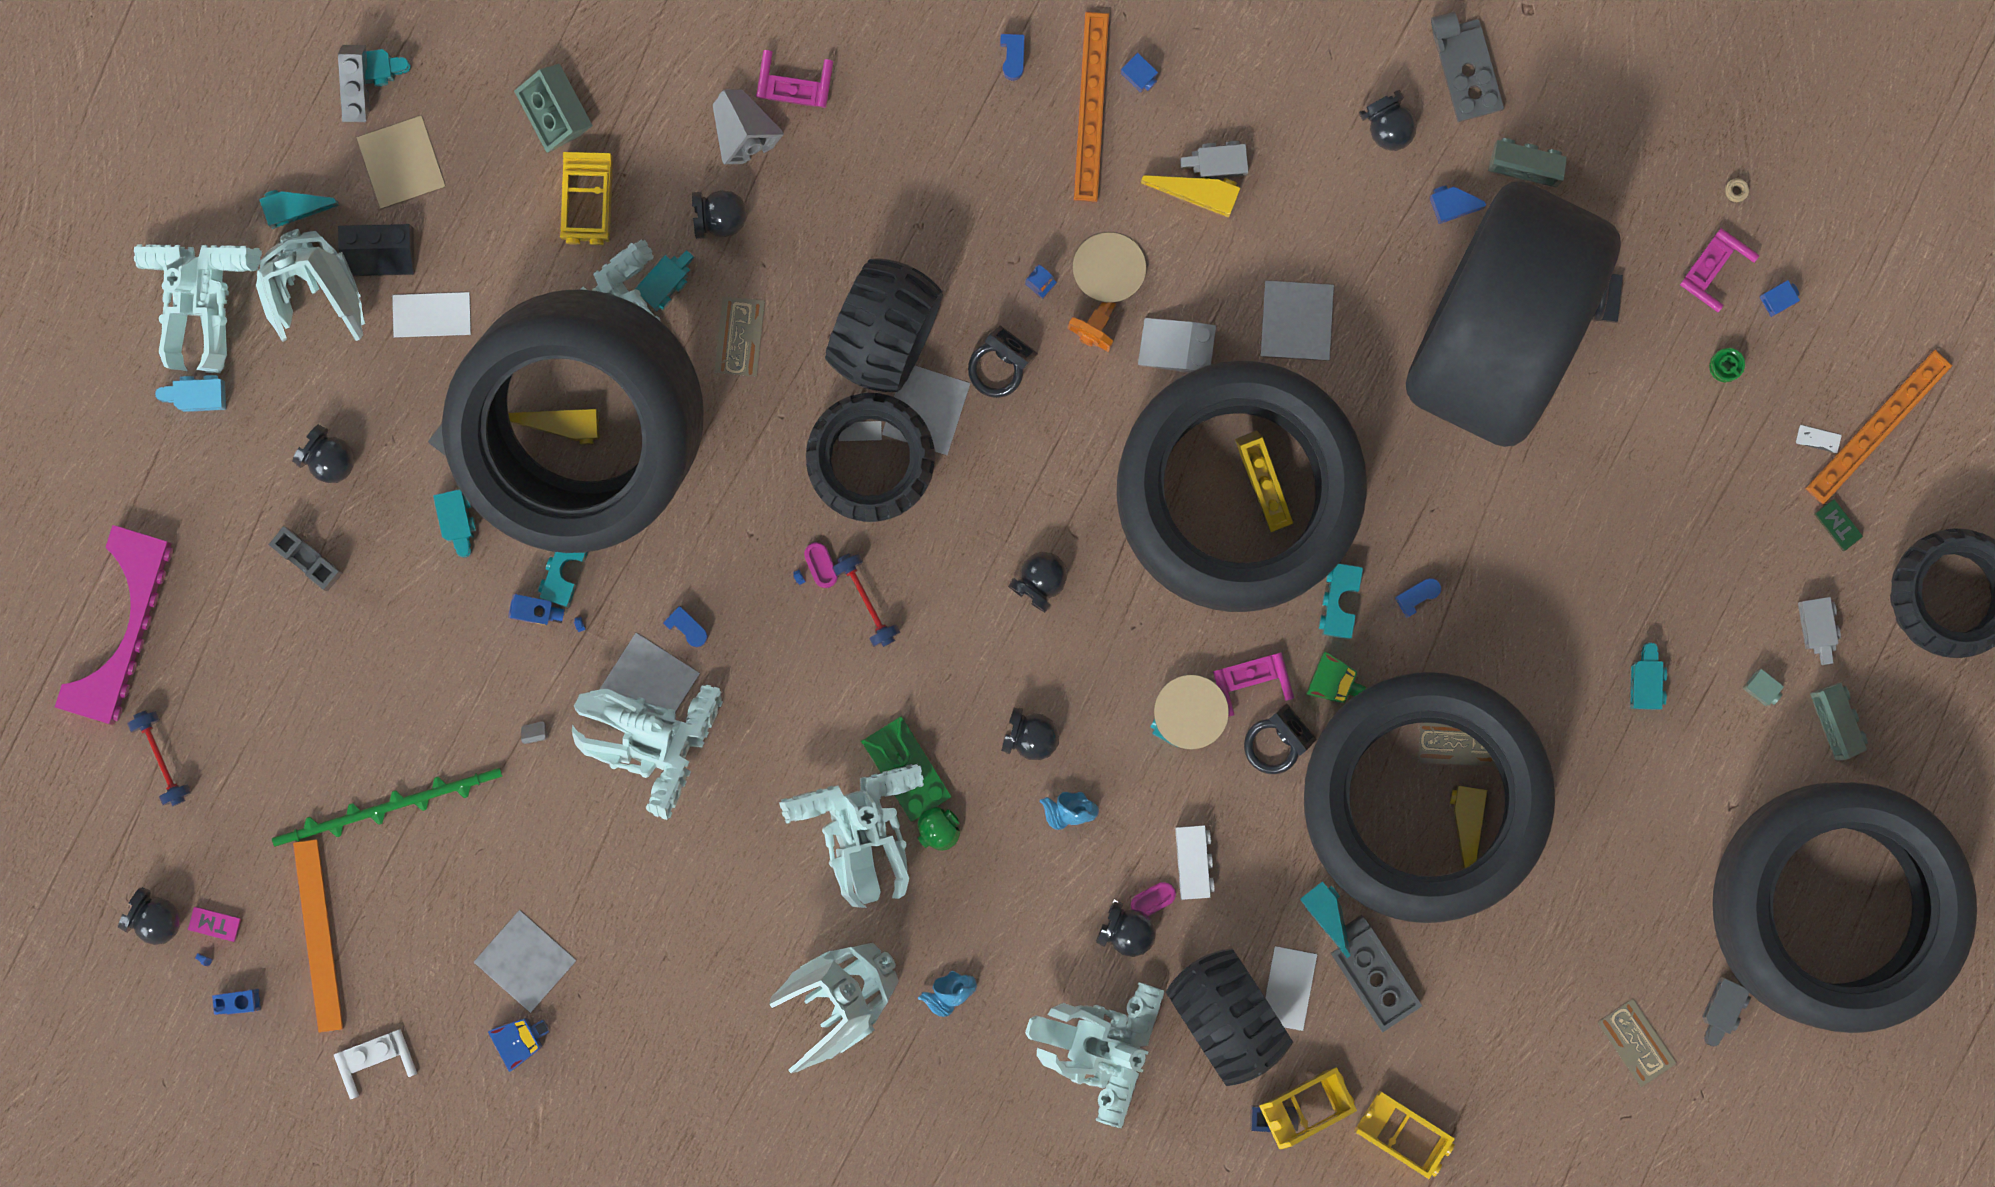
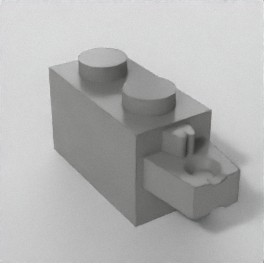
[1180,141,1248,179]
[1798,597,1841,665]

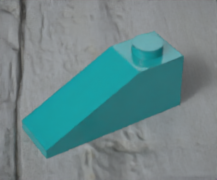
[259,190,340,229]
[1300,881,1351,958]

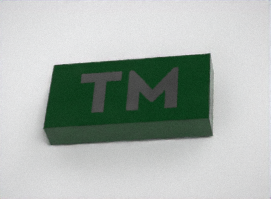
[1814,499,1863,552]

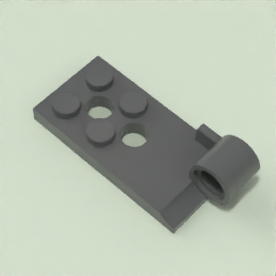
[1431,12,1504,123]
[1331,915,1422,1032]

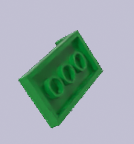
[861,716,951,822]

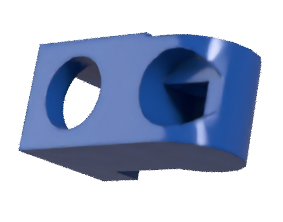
[1000,34,1024,81]
[1025,264,1057,299]
[1395,578,1441,618]
[663,606,708,647]
[212,989,261,1015]

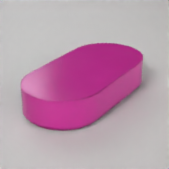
[804,542,838,588]
[1130,882,1176,916]

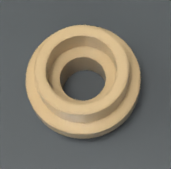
[1725,178,1749,202]

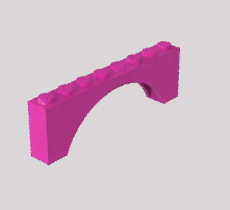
[55,525,173,725]

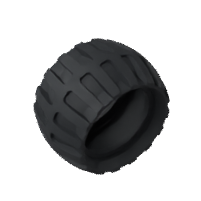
[825,259,943,392]
[806,393,935,522]
[1890,528,1995,658]
[1166,949,1293,1086]

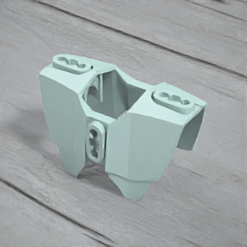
[256,229,365,342]
[770,943,899,1073]

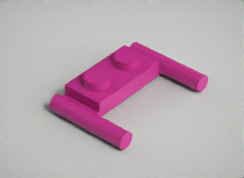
[756,50,833,108]
[1680,228,1760,313]
[1213,652,1294,717]

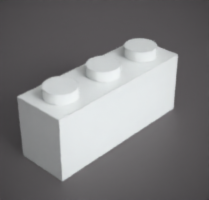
[1175,826,1214,900]

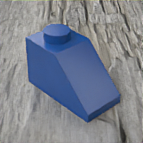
[1430,185,1486,224]

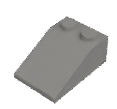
[1138,318,1216,373]

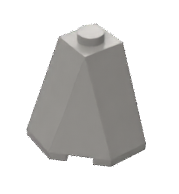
[713,89,784,164]

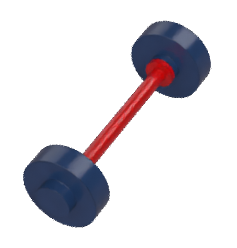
[832,553,901,647]
[127,710,192,807]

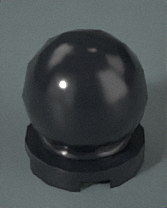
[1359,90,1417,151]
[692,190,747,239]
[292,424,354,483]
[1008,552,1067,613]
[1001,707,1059,760]
[118,887,180,945]
[1096,900,1156,957]

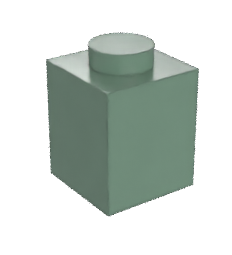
[1743,669,1784,706]

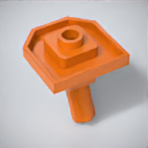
[1067,302,1116,352]

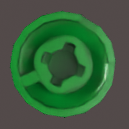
[1709,348,1745,383]

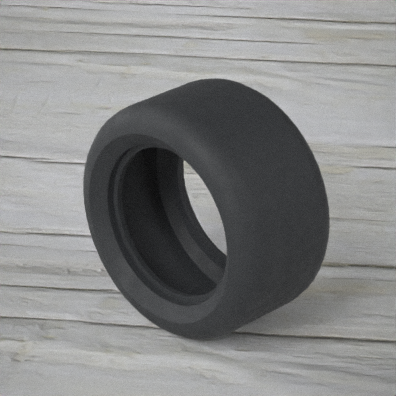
[1405,181,1621,447]
[442,289,704,553]
[1116,361,1367,612]
[1304,672,1555,923]
[1712,782,1977,1033]

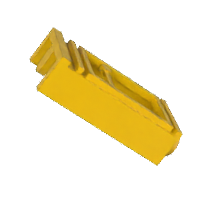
[560,152,613,245]
[1259,1067,1357,1149]
[1354,1090,1455,1179]

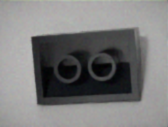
[338,224,414,276]

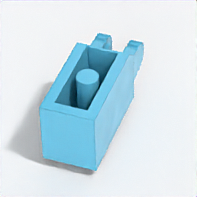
[155,375,226,412]

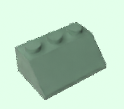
[514,64,593,153]
[1488,138,1567,188]
[1810,683,1868,760]

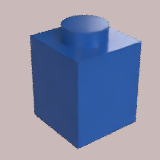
[1120,53,1158,93]
[1760,280,1800,317]

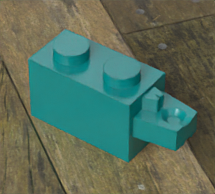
[634,250,694,312]

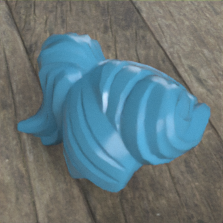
[1040,792,1099,830]
[918,971,977,1017]

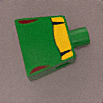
[1306,652,1366,703]

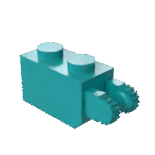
[365,49,411,86]
[433,490,477,558]
[1630,642,1667,710]

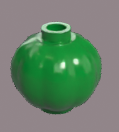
[917,807,961,851]

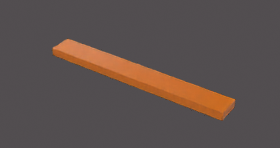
[1074,12,1109,202]
[1805,350,1953,505]
[293,839,344,1033]

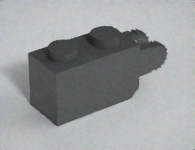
[1702,977,1751,1047]

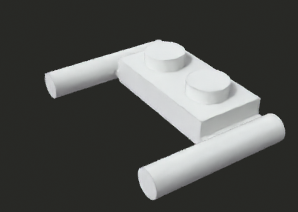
[334,1029,417,1100]

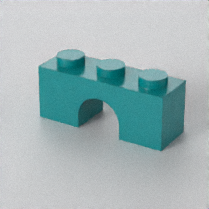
[538,552,588,608]
[1319,564,1363,639]

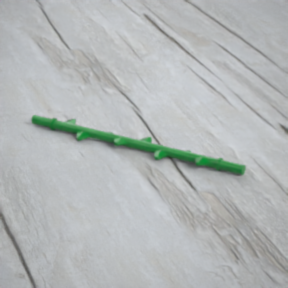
[272,768,503,847]

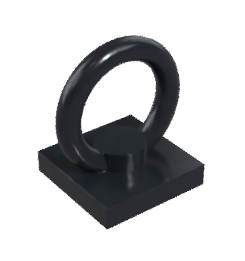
[1592,274,1623,323]
[968,325,1038,398]
[1244,703,1317,774]

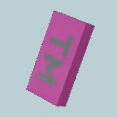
[188,907,242,942]

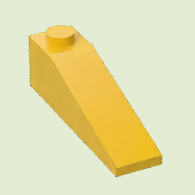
[1141,175,1240,218]
[508,409,599,445]
[1235,431,1293,532]
[1450,786,1487,869]

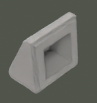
[521,722,548,744]

